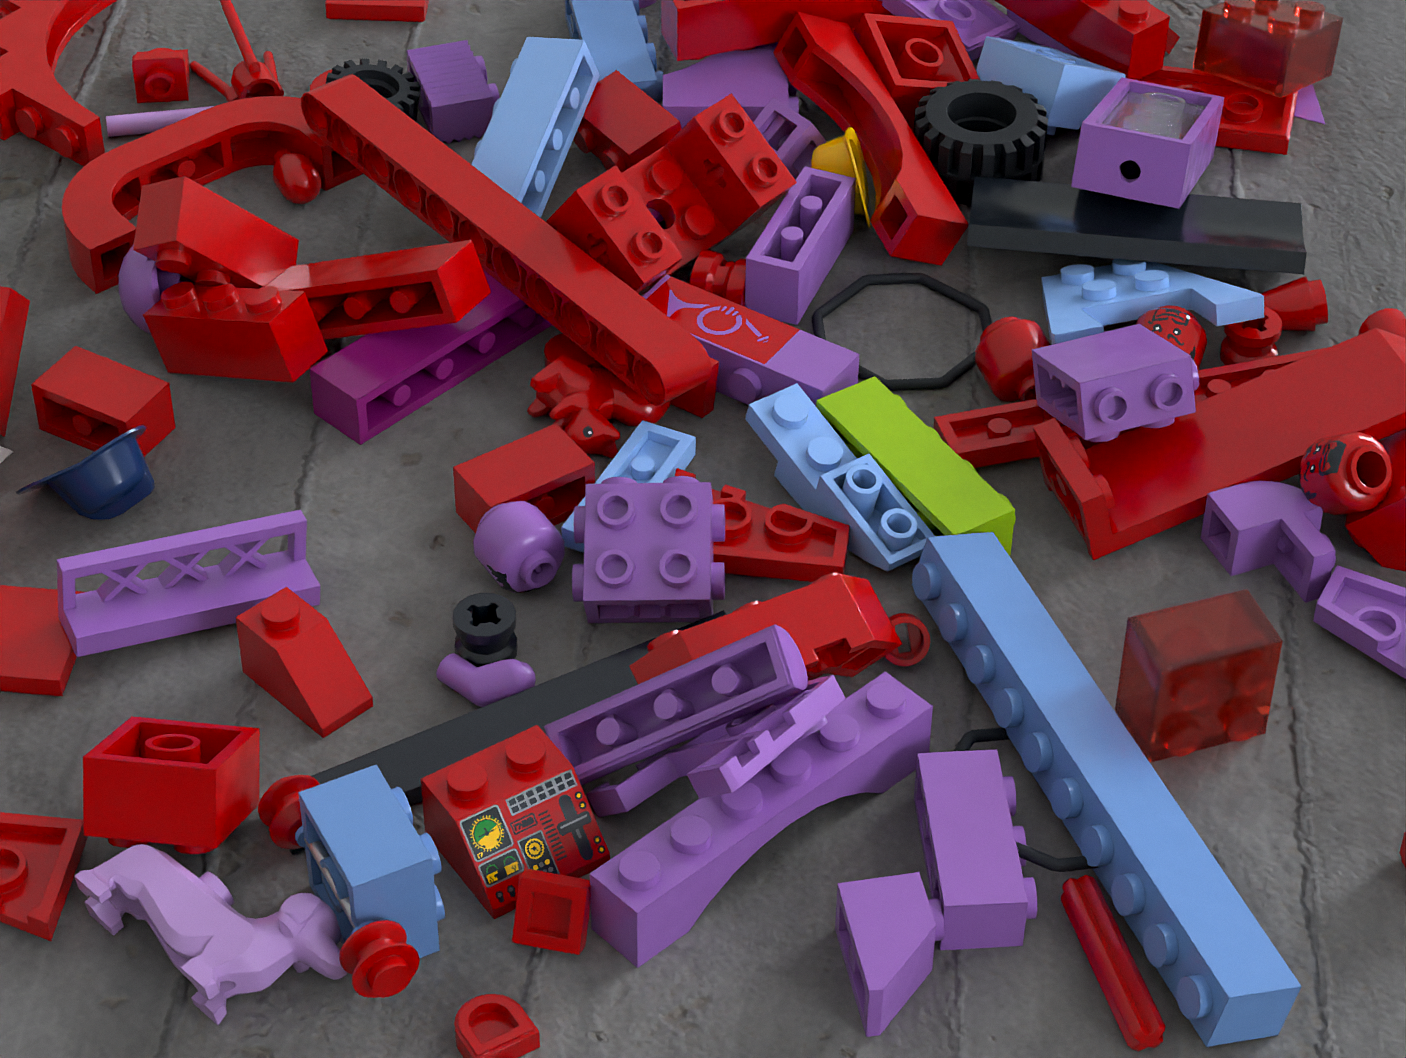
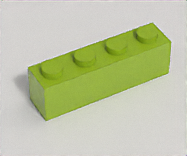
[816,376,1016,555]

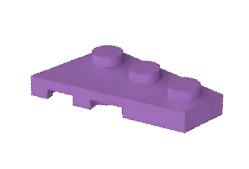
[1313,565,1406,679]

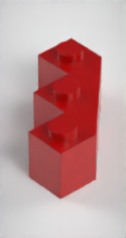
[629,572,902,684]

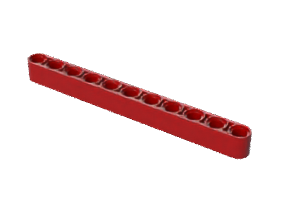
[301,74,712,406]

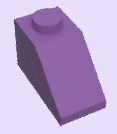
[835,872,945,1037]

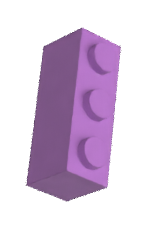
[745,166,856,325]
[914,749,1037,950]

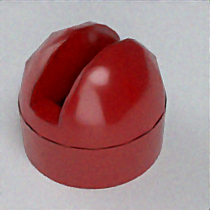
[885,613,930,666]

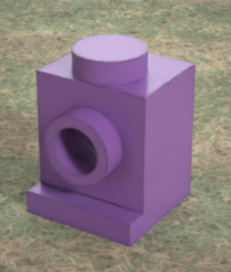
[753,97,827,180]

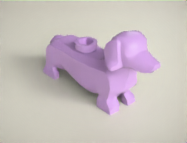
[74,844,348,1025]

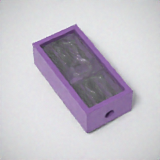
[1071,77,1225,209]

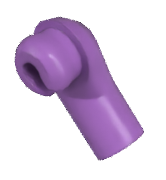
[437,653,536,707]

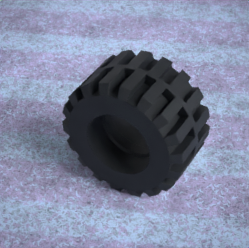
[914,79,1048,207]

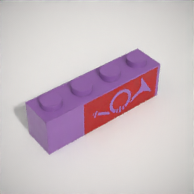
[642,274,859,406]

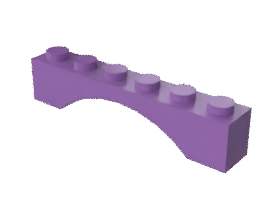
[590,672,933,968]

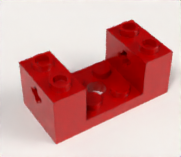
[546,93,797,295]

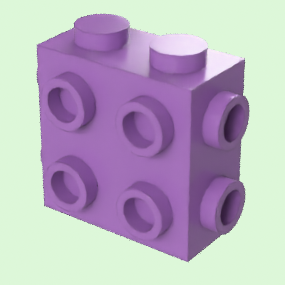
[1032,324,1199,442]
[572,476,725,623]

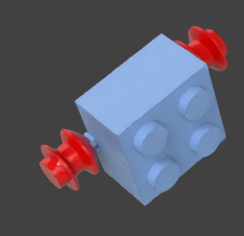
[258,765,445,998]

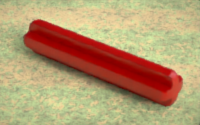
[1060,875,1166,1052]

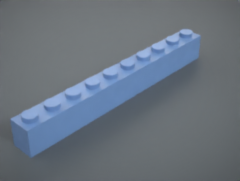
[912,532,1302,1047]

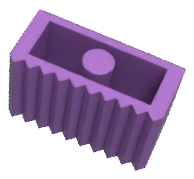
[406,40,500,144]

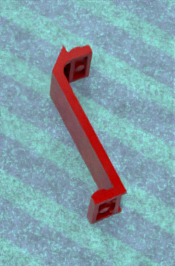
[1033,328,1406,560]

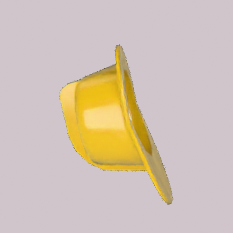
[811,127,871,228]

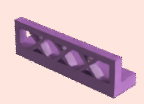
[57,510,320,657]

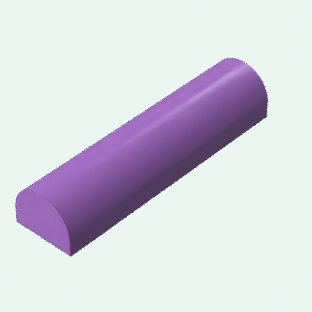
[544,624,808,786]

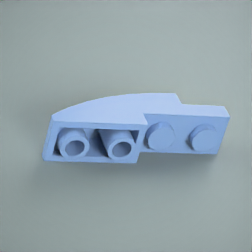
[745,383,935,572]

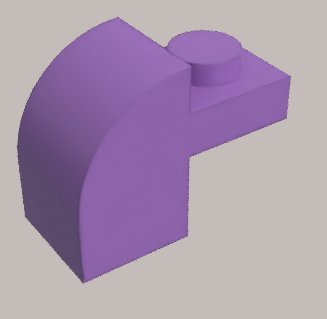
[1201,481,1336,603]

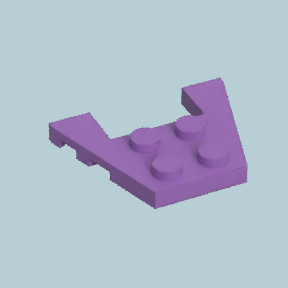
[586,675,846,817]

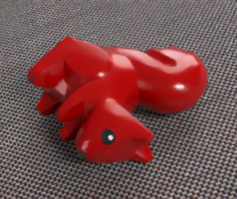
[527,355,671,458]

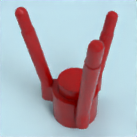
[190,0,284,102]

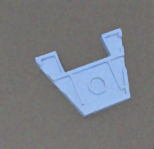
[1041,259,1264,345]

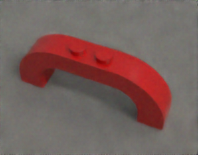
[62,96,363,294]

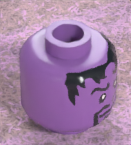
[473,501,565,593]

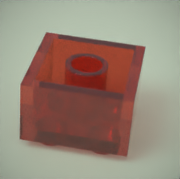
[1193,0,1343,98]
[1115,589,1283,763]

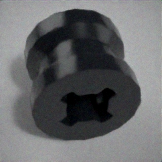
[453,593,518,667]

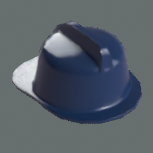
[16,425,155,520]

